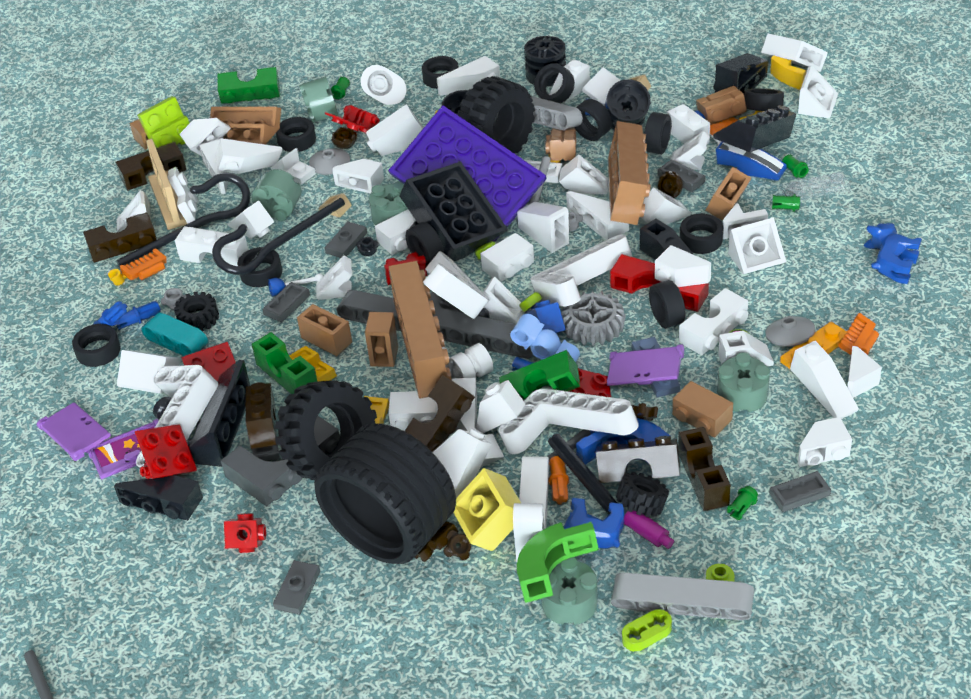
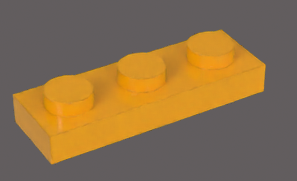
[780,322,847,369]

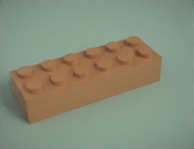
[608,121,651,225]
[389,261,452,399]

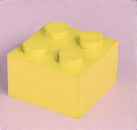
[453,468,521,551]

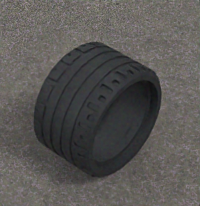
[314,423,456,564]

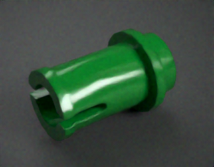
[330,76,350,100]
[782,154,809,178]
[772,194,800,212]
[726,486,758,520]

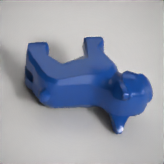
[864,223,922,284]
[563,498,624,549]

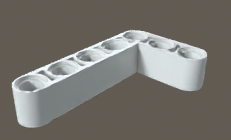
[530,235,633,306]
[423,251,489,319]
[136,365,218,468]
[498,389,639,454]
[513,457,549,563]

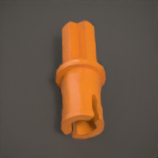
[548,456,569,505]

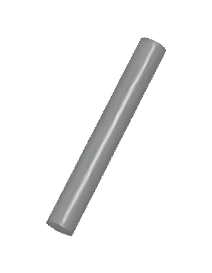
[529,156,551,204]

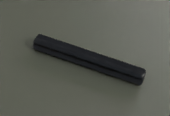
[548,433,618,515]

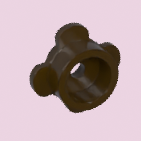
[443,530,471,560]

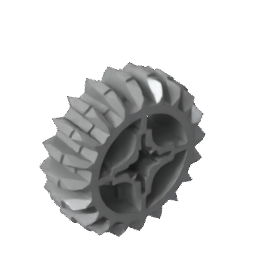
[561,290,625,346]

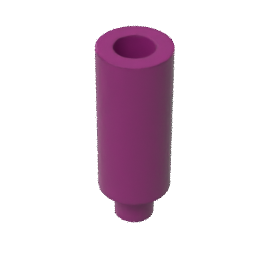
[624,510,674,549]

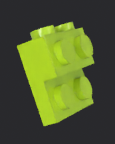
[137,96,190,148]

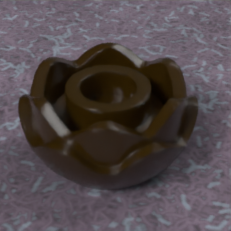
[331,127,357,149]
[658,171,683,198]

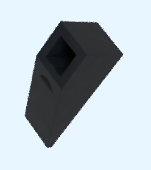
[640,218,694,260]
[114,475,203,521]

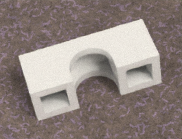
[175,226,248,266]
[679,288,749,355]

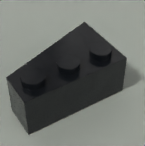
[713,53,768,95]

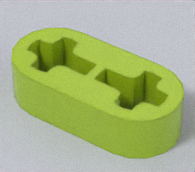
[622,609,672,651]

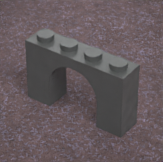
[221,416,340,507]

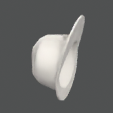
[361,65,407,105]

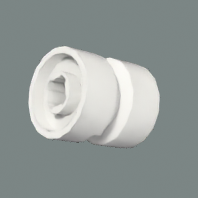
[447,343,493,379]

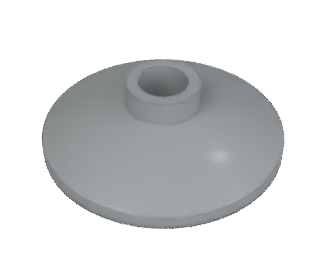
[309,148,350,175]
[766,316,815,346]

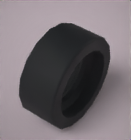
[422,56,459,89]
[534,63,575,104]
[744,88,784,111]
[574,99,612,141]
[644,112,672,155]
[276,117,316,152]
[680,213,724,254]
[405,222,444,267]
[237,247,283,287]
[649,280,686,329]
[72,324,121,367]

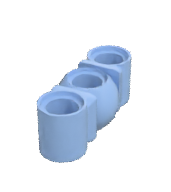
[510,314,580,362]

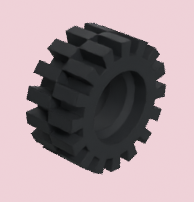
[174,292,219,331]
[616,472,669,517]

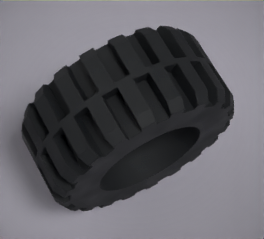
[457,76,535,154]
[275,380,377,480]

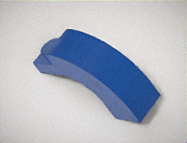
[576,418,670,465]

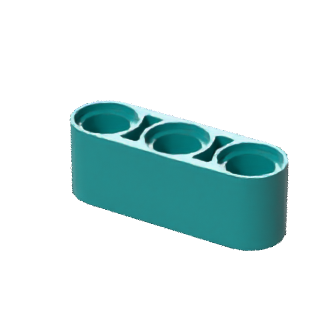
[141,312,208,356]

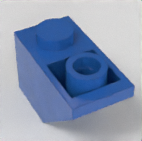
[525,300,566,333]

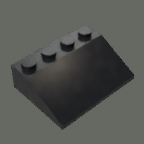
[399,162,508,262]

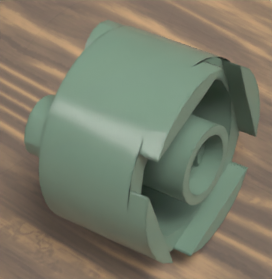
[299,76,338,123]
[252,169,302,221]
[369,181,408,226]
[717,352,770,412]
[541,557,598,625]

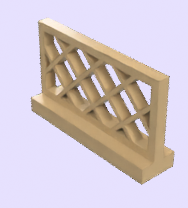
[146,139,187,230]

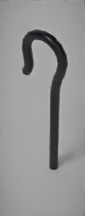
[116,173,251,267]
[212,198,345,275]

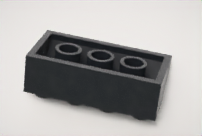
[713,105,797,152]
[188,360,250,467]

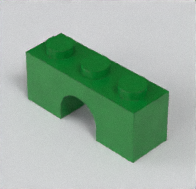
[217,67,280,104]
[252,332,318,394]
[499,350,580,401]

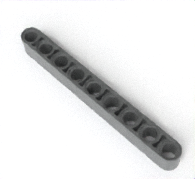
[337,290,533,359]

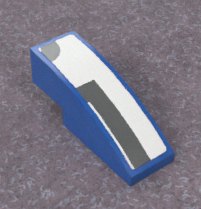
[716,142,787,180]

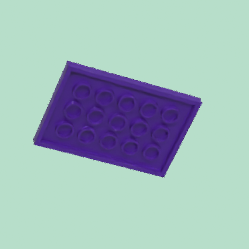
[388,105,547,242]

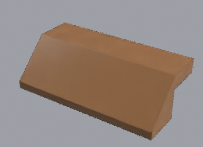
[210,107,281,145]

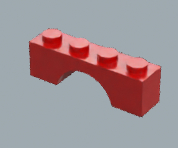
[610,254,709,312]

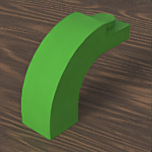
[517,522,599,603]

